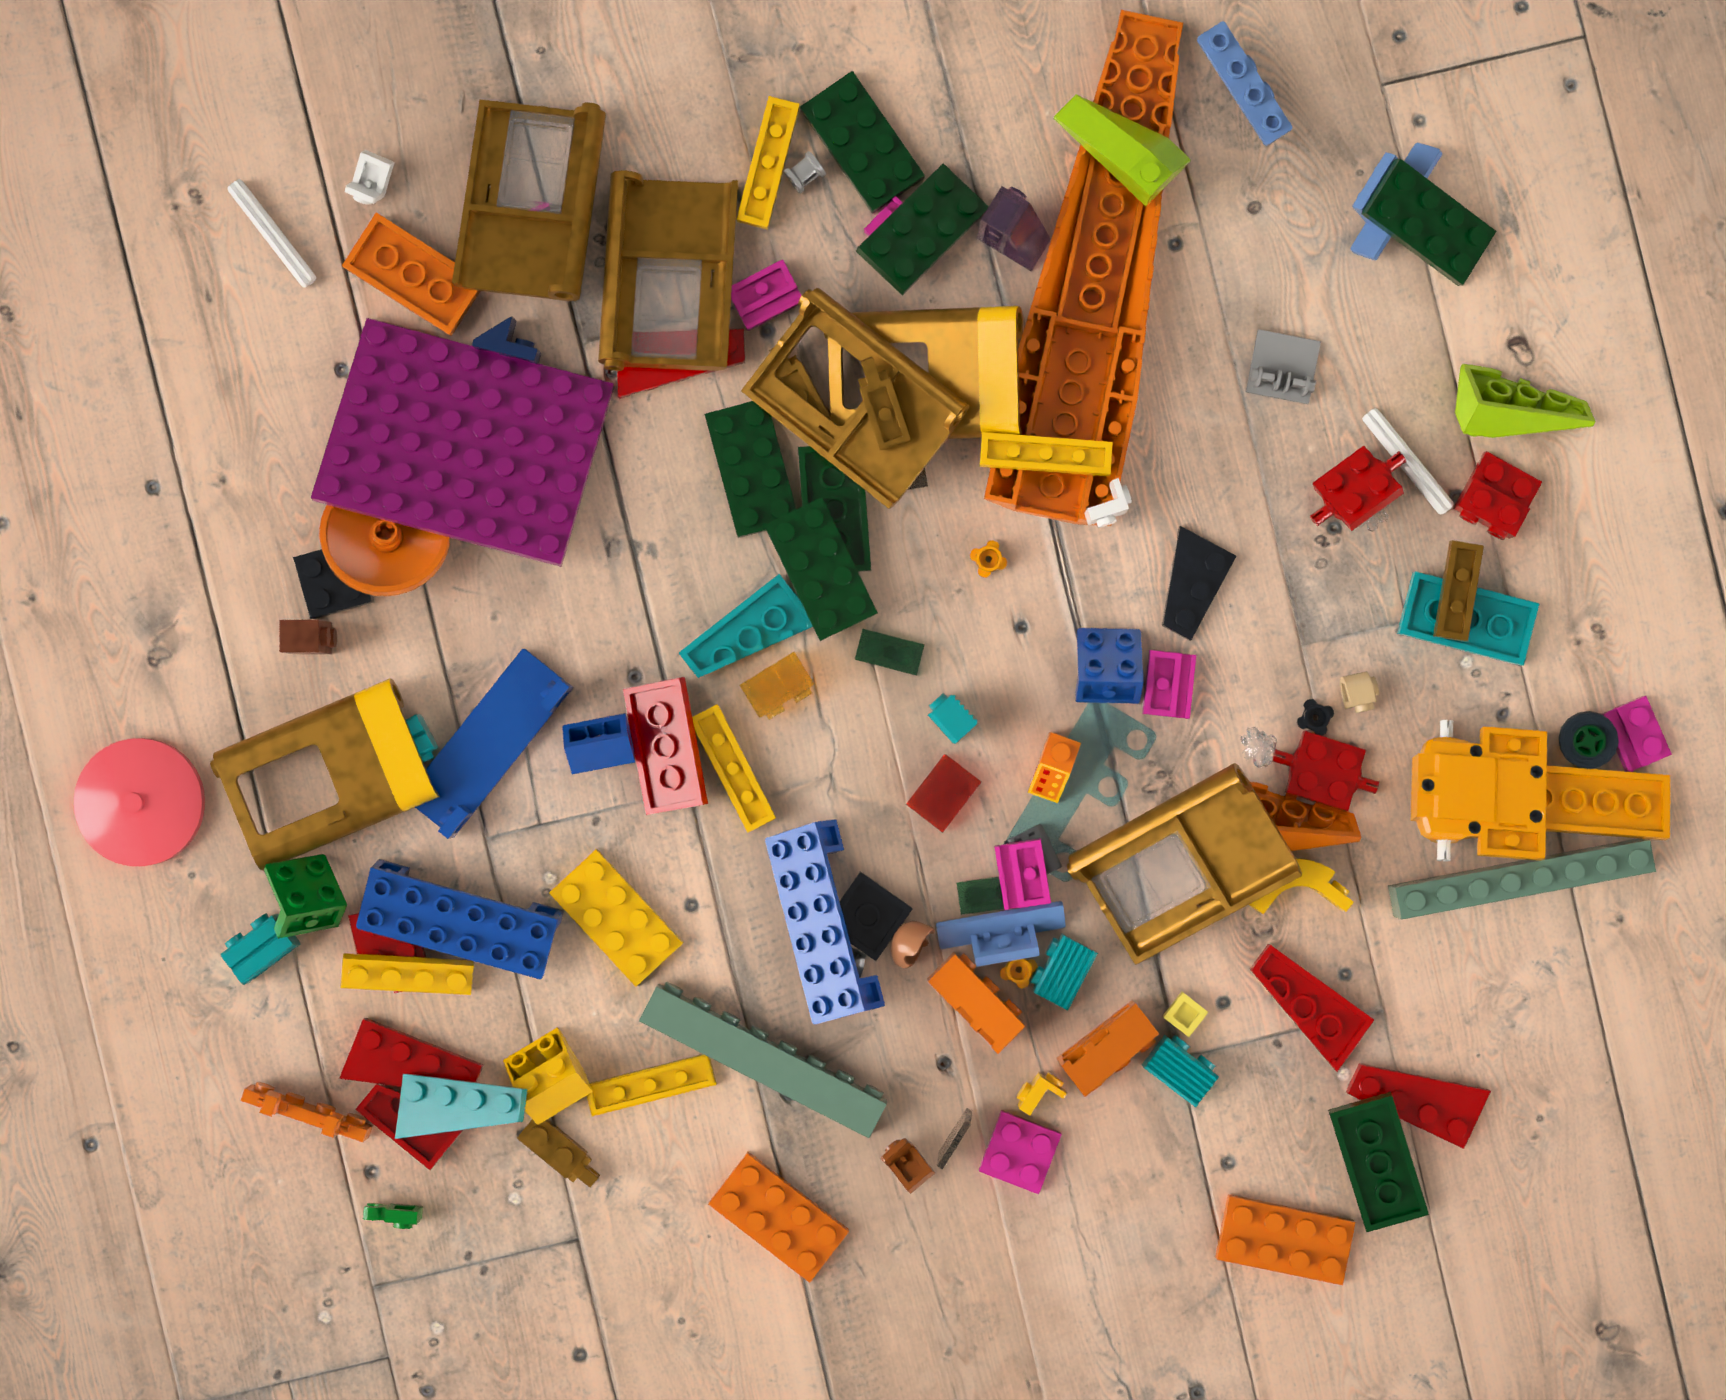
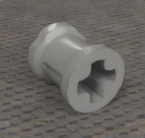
[783,151,826,193]

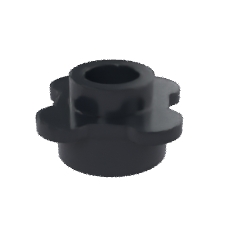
[1297,699,1334,736]

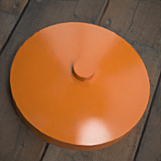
[319,505,451,596]

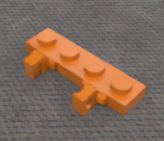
[240,1082,373,1142]

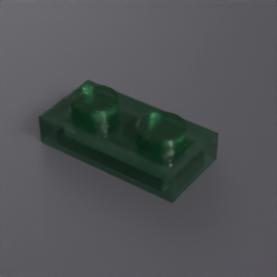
[855,629,924,676]
[956,876,1004,915]

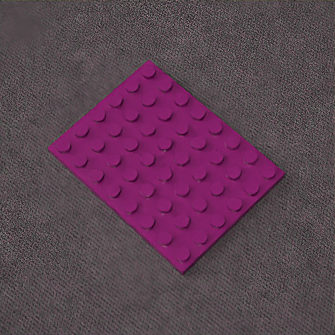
[311,318,614,567]

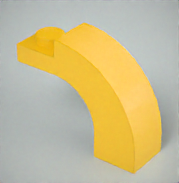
[1249,858,1354,915]

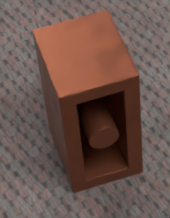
[279,620,337,654]

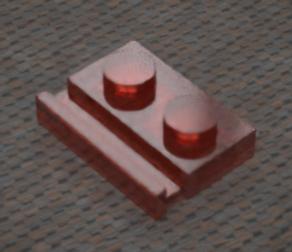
[906,754,981,833]

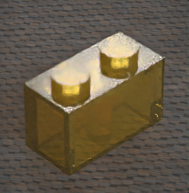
[739,652,815,720]

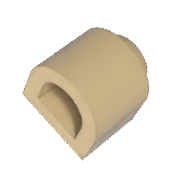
[1340,671,1379,713]

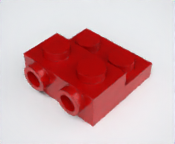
[1453,451,1542,540]

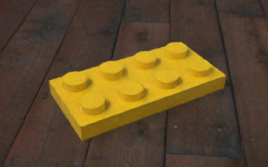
[549,849,684,987]

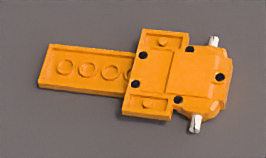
[1411,720,1670,861]

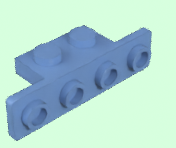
[1197,21,1292,146]
[1350,143,1442,260]
[936,901,1066,967]

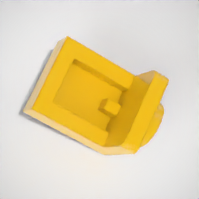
[1016,1072,1067,1116]

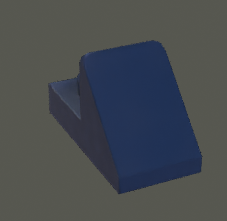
[472,316,541,364]

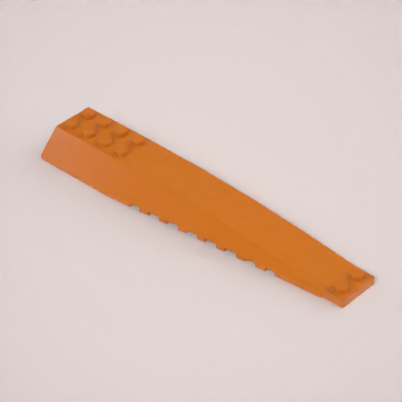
[984,10,1184,526]

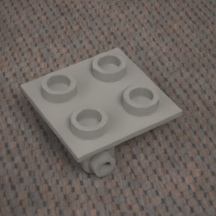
[1246,329,1321,404]

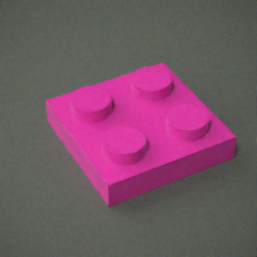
[978,1110,1062,1194]

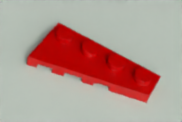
[617,329,745,399]
[1250,944,1374,1072]
[339,1018,484,1087]
[1346,1063,1491,1149]

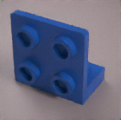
[1075,628,1144,704]

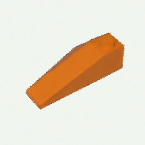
[1250,782,1362,851]

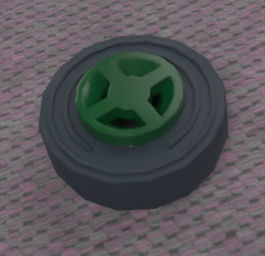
[1558,711,1619,769]

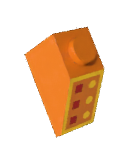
[1027,732,1081,803]

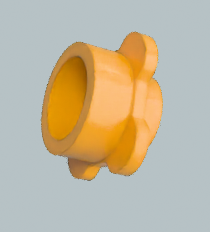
[970,540,1007,578]
[1000,958,1038,989]

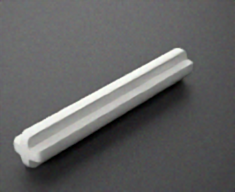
[228,179,316,288]
[1362,408,1454,515]

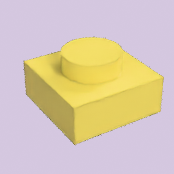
[1162,991,1208,1037]

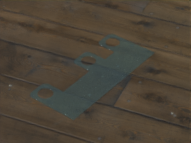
[1003,703,1156,882]

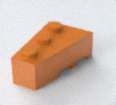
[927,952,1026,1054]
[1057,1000,1159,1097]

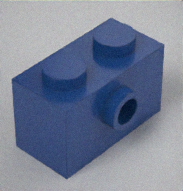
[562,713,635,775]

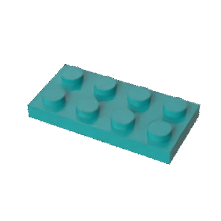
[1397,571,1540,666]

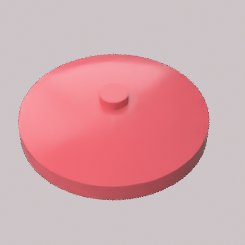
[74,738,205,866]

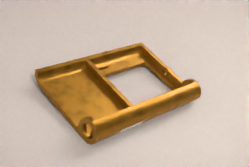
[741,288,969,509]

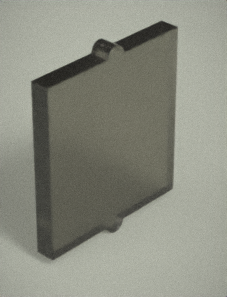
[937,1108,972,1169]

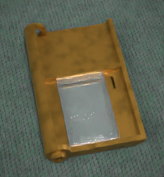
[452,99,606,301]
[598,170,738,371]
[1067,763,1302,965]

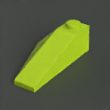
[1053,94,1191,206]
[1455,364,1596,438]

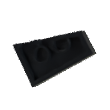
[1162,526,1236,641]

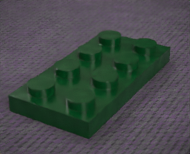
[800,71,925,214]
[1361,158,1497,286]
[856,163,989,296]
[704,401,796,538]
[798,446,871,572]
[764,497,878,641]
[1328,1092,1429,1232]

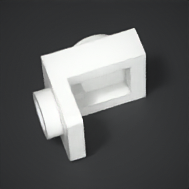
[345,150,395,205]
[1084,478,1131,528]

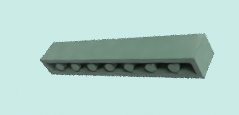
[1388,838,1656,920]
[639,982,887,1138]

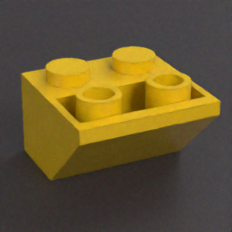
[503,1027,593,1125]

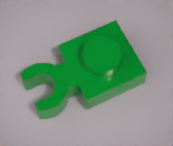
[363,1203,423,1229]

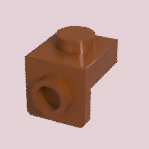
[880,1138,935,1194]

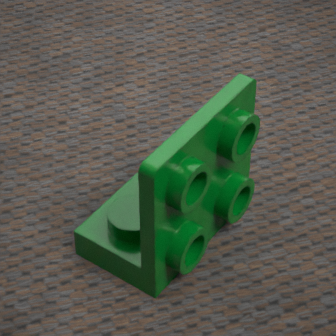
[264,854,347,939]

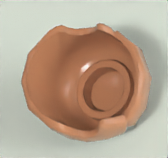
[891,921,935,969]

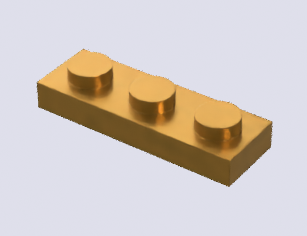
[1433,540,1484,642]

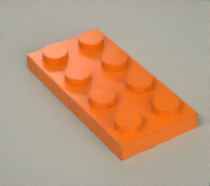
[342,212,480,336]
[708,1151,849,1283]
[1215,1194,1356,1286]

